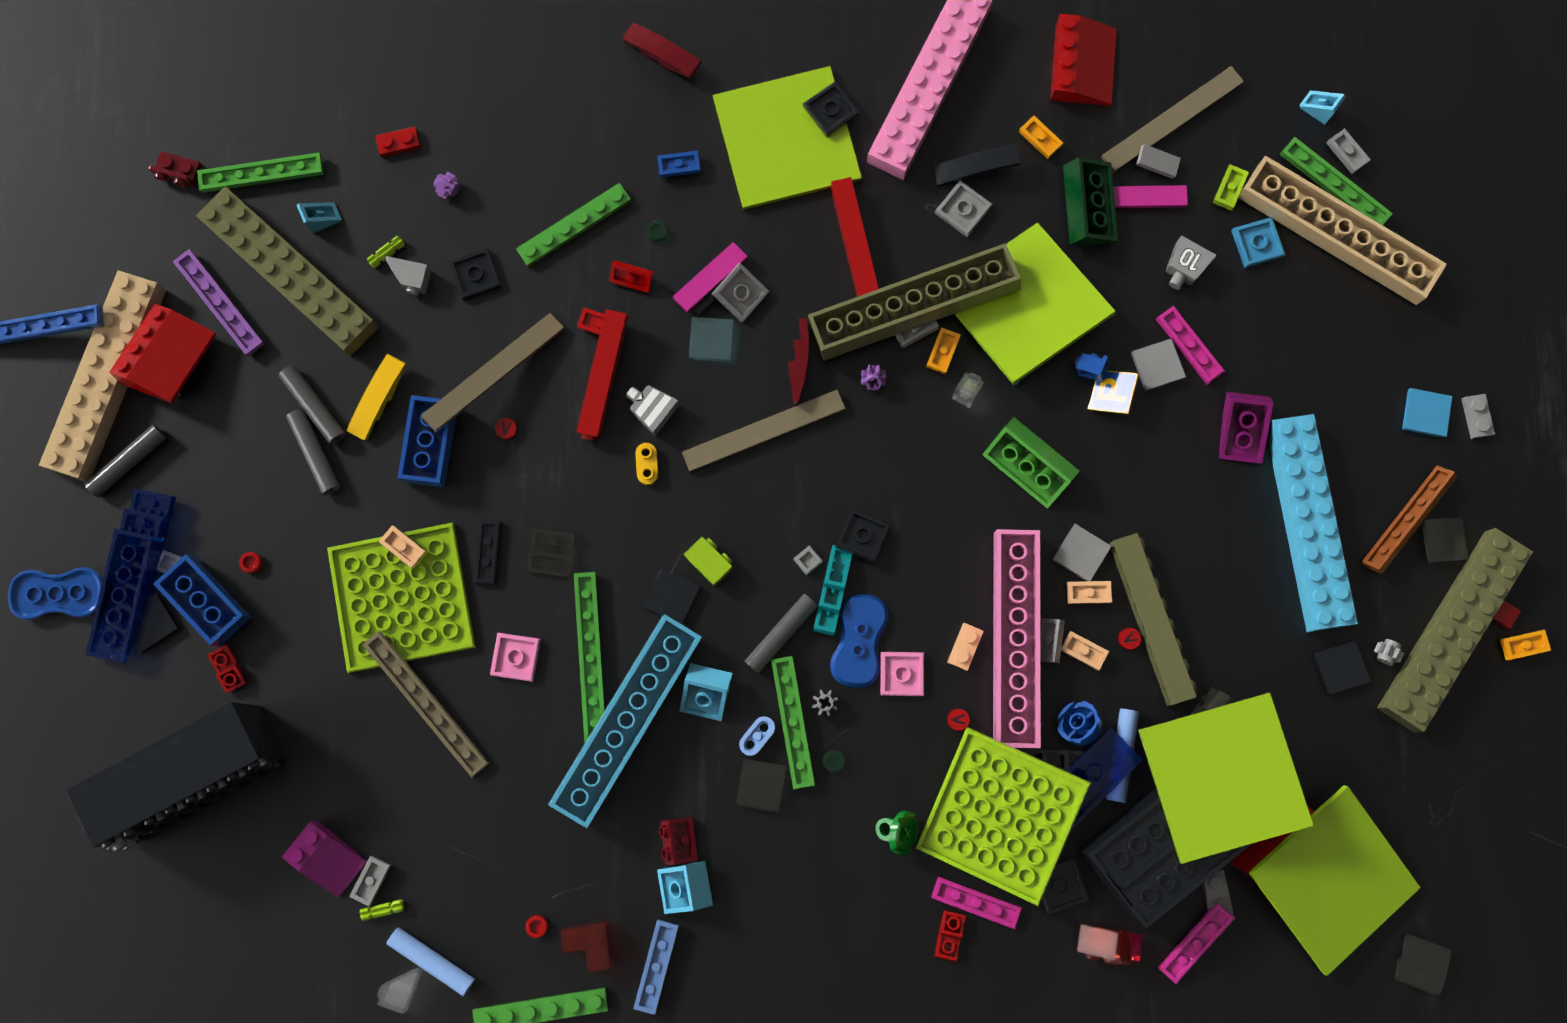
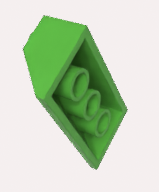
[982,417,1079,509]

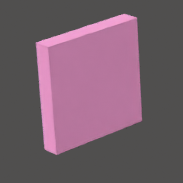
[490,633,541,682]
[880,652,924,696]

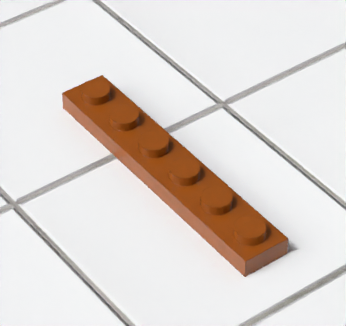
[1362,466,1457,574]

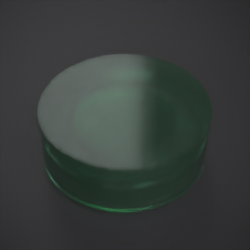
[646,220,667,242]
[823,750,845,772]

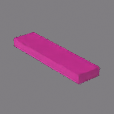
[1113,185,1188,209]
[673,242,748,313]
[1156,306,1225,384]
[931,877,1022,929]
[1158,902,1235,984]

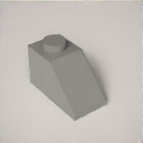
[386,256,431,295]

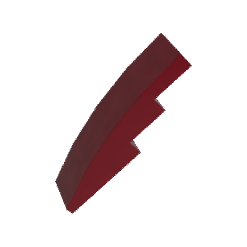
[622,22,702,79]
[788,318,809,407]

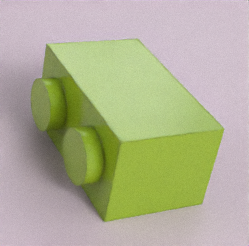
[684,537,733,587]

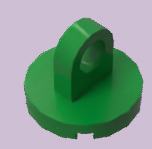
[876,810,918,856]

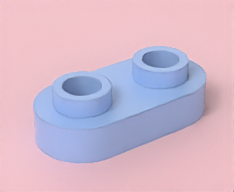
[739,717,775,756]

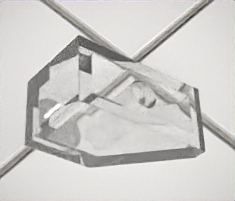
[952,372,984,408]
[377,967,423,1014]

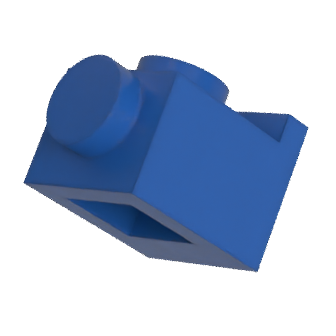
[1075,353,1110,382]

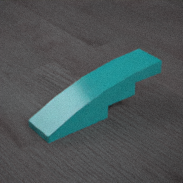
[813,545,852,636]

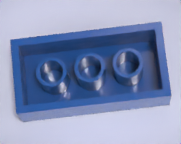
[397,395,457,488]
[154,554,252,648]

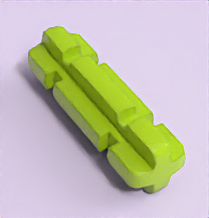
[367,236,405,268]
[360,899,404,921]

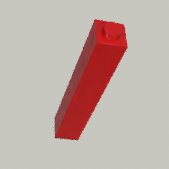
[830,177,879,297]
[577,309,629,441]

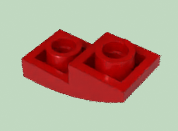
[207,644,246,694]
[934,911,966,962]

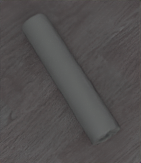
[278,365,346,445]
[286,409,340,495]
[84,424,167,498]
[744,594,818,674]

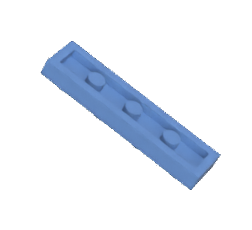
[633,919,679,1015]

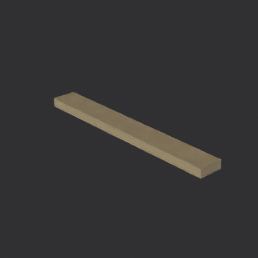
[1101,66,1244,173]
[421,313,564,432]
[682,390,845,472]
[363,631,490,778]

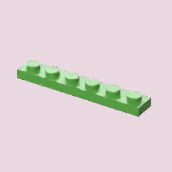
[1280,137,1393,225]
[197,152,324,193]
[516,183,631,268]
[771,656,815,789]
[472,987,609,1023]

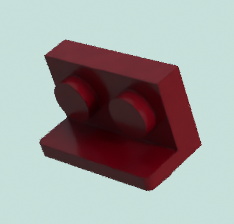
[148,151,202,187]
[659,817,698,865]

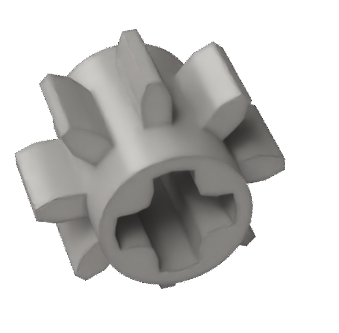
[1374,639,1404,666]
[812,690,838,716]

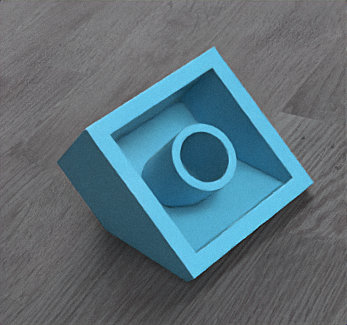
[680,663,732,721]
[657,861,713,914]

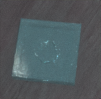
[689,317,734,362]

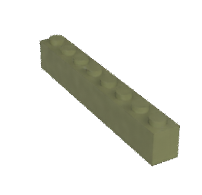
[1109,533,1197,706]

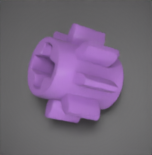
[433,171,460,199]
[861,364,886,390]

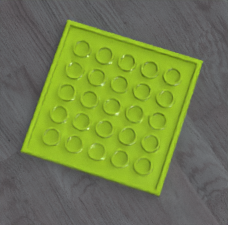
[713,66,862,210]
[955,223,1115,385]
[327,522,476,673]
[1138,693,1314,864]
[916,727,1091,906]
[1248,785,1420,976]

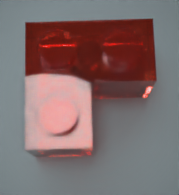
[560,921,613,972]
[1077,924,1143,965]

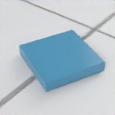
[1231,217,1286,268]
[1402,388,1452,438]

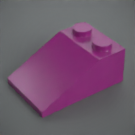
[1219,392,1274,464]
[282,821,367,897]

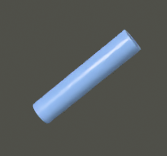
[1106,709,1140,803]
[386,927,475,996]

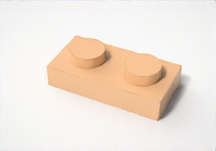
[379,525,427,569]
[1067,581,1112,604]
[947,623,984,671]
[1061,631,1109,671]

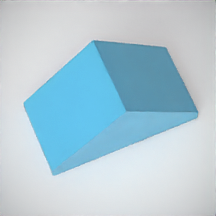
[1299,90,1345,124]
[297,202,342,233]

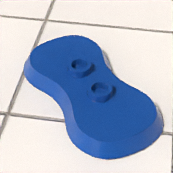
[8,567,103,620]
[830,594,889,688]

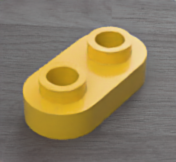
[635,443,659,486]

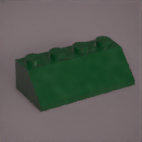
[1063,157,1118,247]

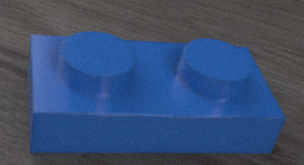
[657,150,701,178]

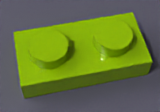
[1213,164,1249,211]

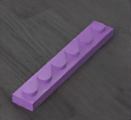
[172,249,265,357]

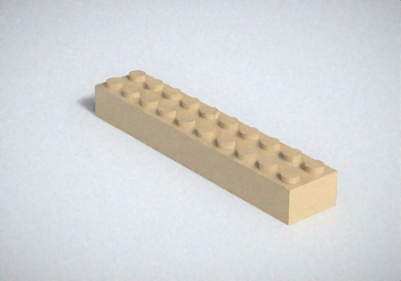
[1238,156,1447,305]
[39,270,166,482]

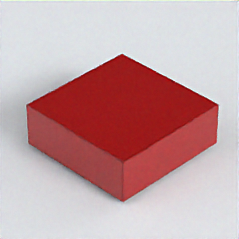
[1492,601,1521,629]

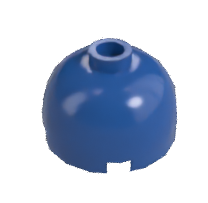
[1057,701,1103,746]

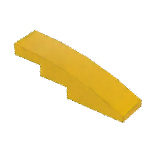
[347,354,406,441]

